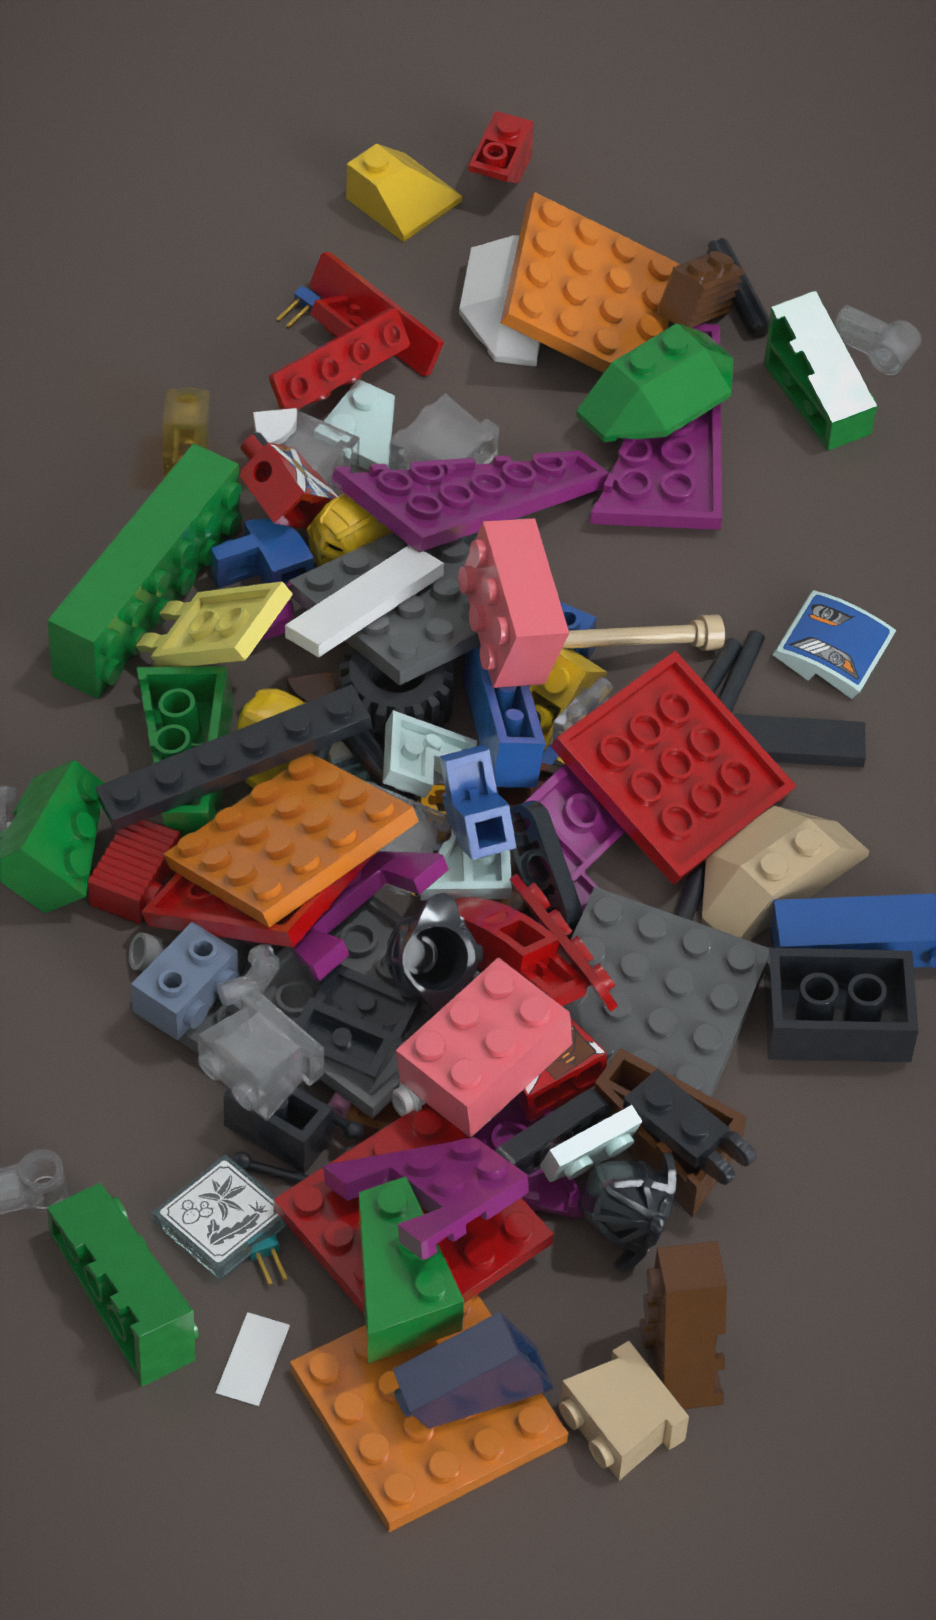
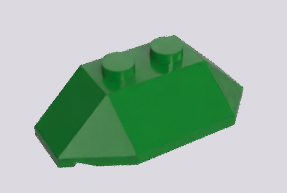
[576,323,734,442]

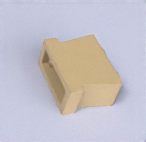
[559,1341,689,1481]

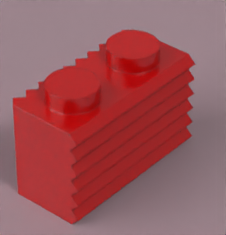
[88,819,181,924]

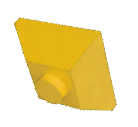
[346,143,462,242]

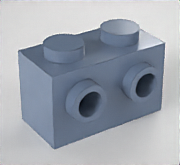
[131,922,239,1041]

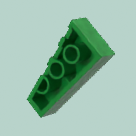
[137,666,235,838]
[47,1182,199,1387]

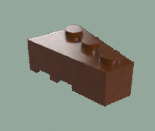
[595,1048,747,1218]
[639,1241,727,1409]

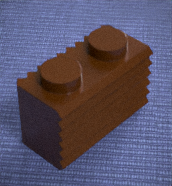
[657,251,744,328]

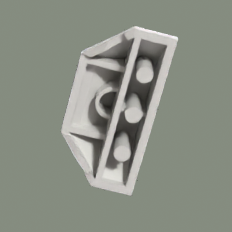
[459,235,540,367]

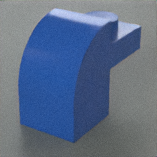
[211,519,314,589]
[440,744,516,860]

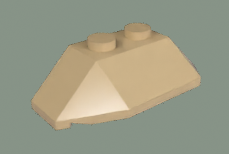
[701,805,869,941]

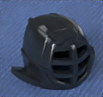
[384,893,484,1014]
[578,1152,676,1272]

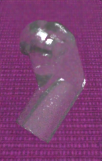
[217,944,280,1007]

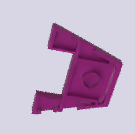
[525,764,625,914]
[290,851,449,981]
[323,1138,529,1260]

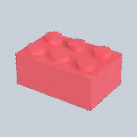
[458,518,569,688]
[396,958,572,1138]

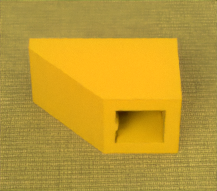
[529,649,608,750]

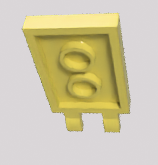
[136,581,293,667]

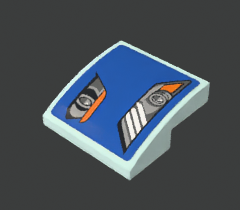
[772,590,896,699]

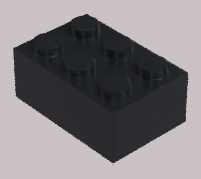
[764,948,918,1062]

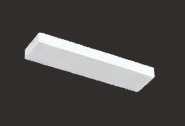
[285,545,444,657]

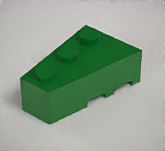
[0,759,105,914]
[358,1176,464,1364]

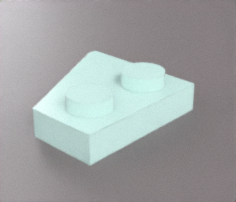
[314,379,395,470]
[420,830,512,900]

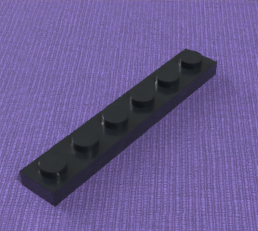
[95,684,372,831]

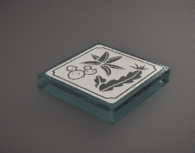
[152,1154,287,1280]

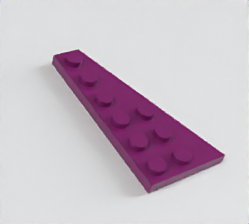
[590,324,722,530]
[330,450,609,552]

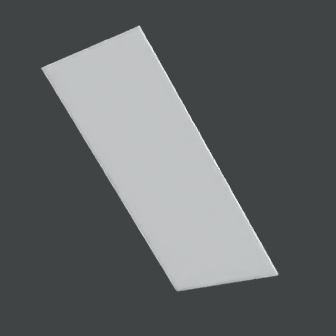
[215,1312,290,1406]

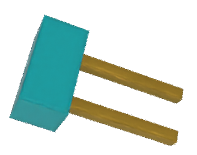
[246,1233,287,1286]

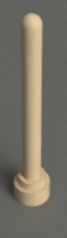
[562,614,725,651]

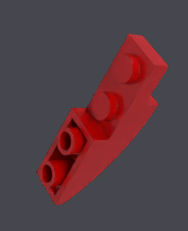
[454,897,588,1006]

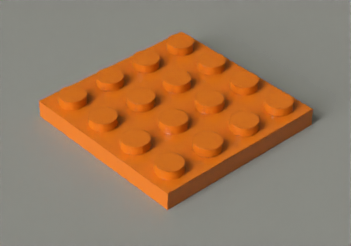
[500,192,680,373]
[164,753,419,928]
[290,1294,568,1532]

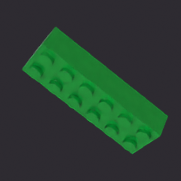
[47,443,242,699]

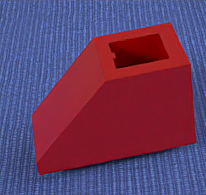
[468,111,534,184]

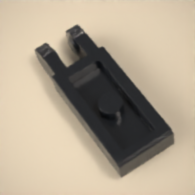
[623,1069,757,1186]

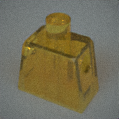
[163,387,211,478]

